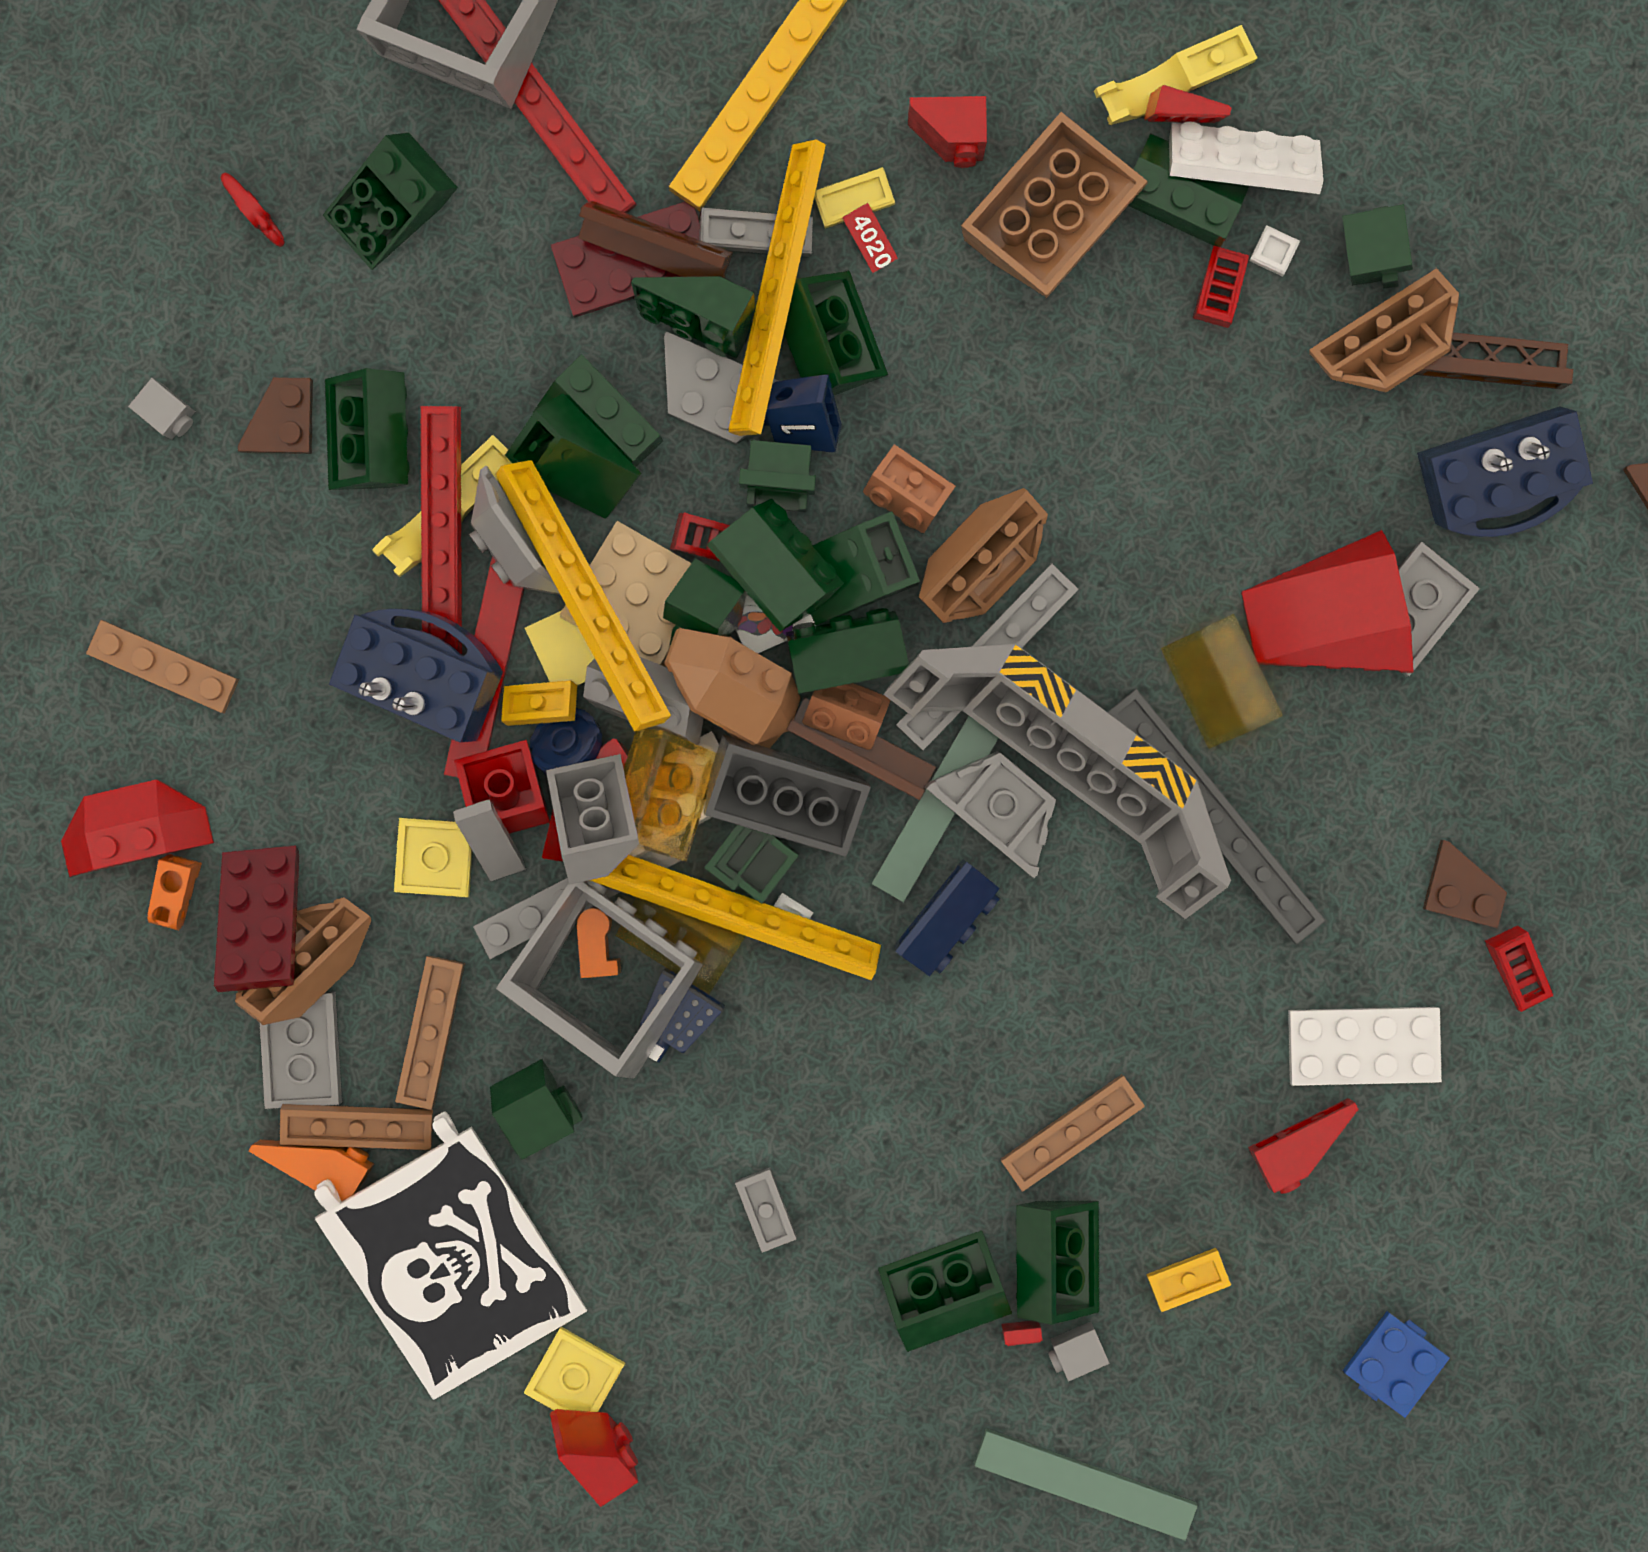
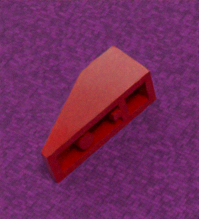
[1248,1098,1359,1194]

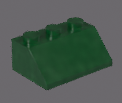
[1128,133,1249,247]
[784,271,888,395]
[533,354,663,467]
[325,368,410,490]
[707,498,844,632]
[786,608,909,694]
[1016,1201,1099,1325]
[878,1230,1012,1352]

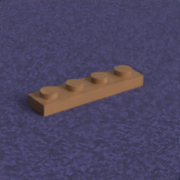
[86,620,239,713]
[395,955,465,1110]
[1000,1074,1145,1192]
[280,1104,433,1150]

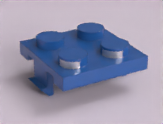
[1343,1311,1450,1418]

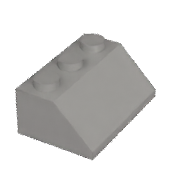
[583,657,704,747]
[546,754,639,885]

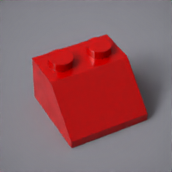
[908,96,987,168]
[454,740,550,834]
[550,1409,638,1507]

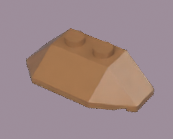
[1309,268,1459,392]
[919,488,1048,623]
[664,628,801,745]
[235,897,372,1025]

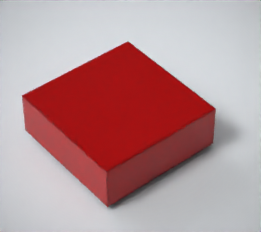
[1001,1321,1043,1346]

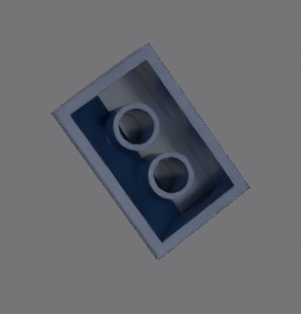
[894,859,1000,977]

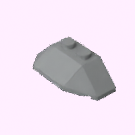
[469,466,560,595]

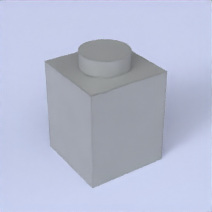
[128,378,196,440]
[1048,1322,1110,1382]

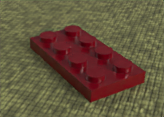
[551,202,700,318]
[214,845,299,992]

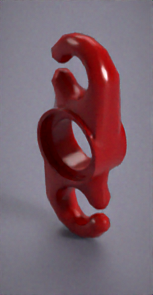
[220,172,285,247]

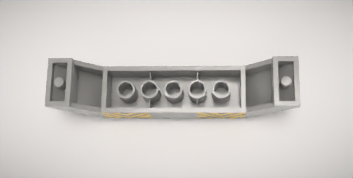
[883,644,1231,919]

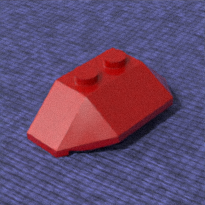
[61,780,214,877]

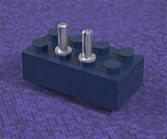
[1417,406,1593,537]
[329,609,503,743]

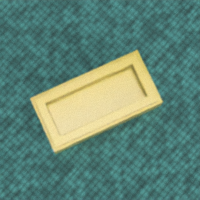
[814,167,895,229]

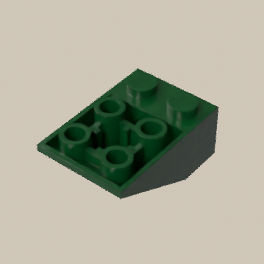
[323,132,458,270]
[631,276,756,358]
[505,393,642,519]
[811,511,920,626]

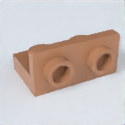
[863,444,956,533]
[802,683,891,750]

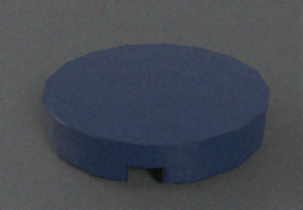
[530,708,603,775]

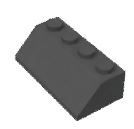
[704,734,871,857]

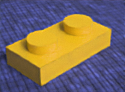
[501,680,578,726]
[1146,1248,1231,1312]

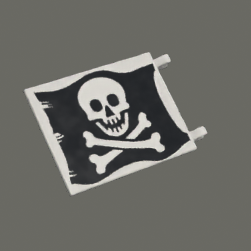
[314,1112,587,1400]

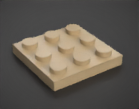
[560,521,691,665]

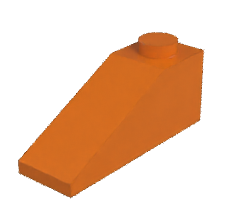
[249,1140,374,1201]

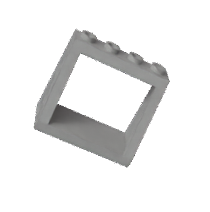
[356,0,558,109]
[496,880,703,1079]

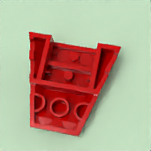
[1241,530,1414,673]

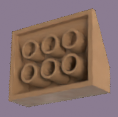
[961,112,1148,298]

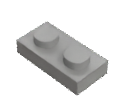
[735,1168,797,1253]

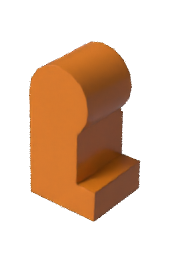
[148,854,202,930]
[577,907,621,978]

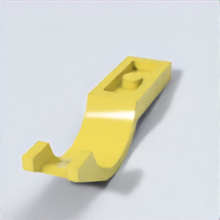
[1094,25,1258,125]
[372,435,512,578]

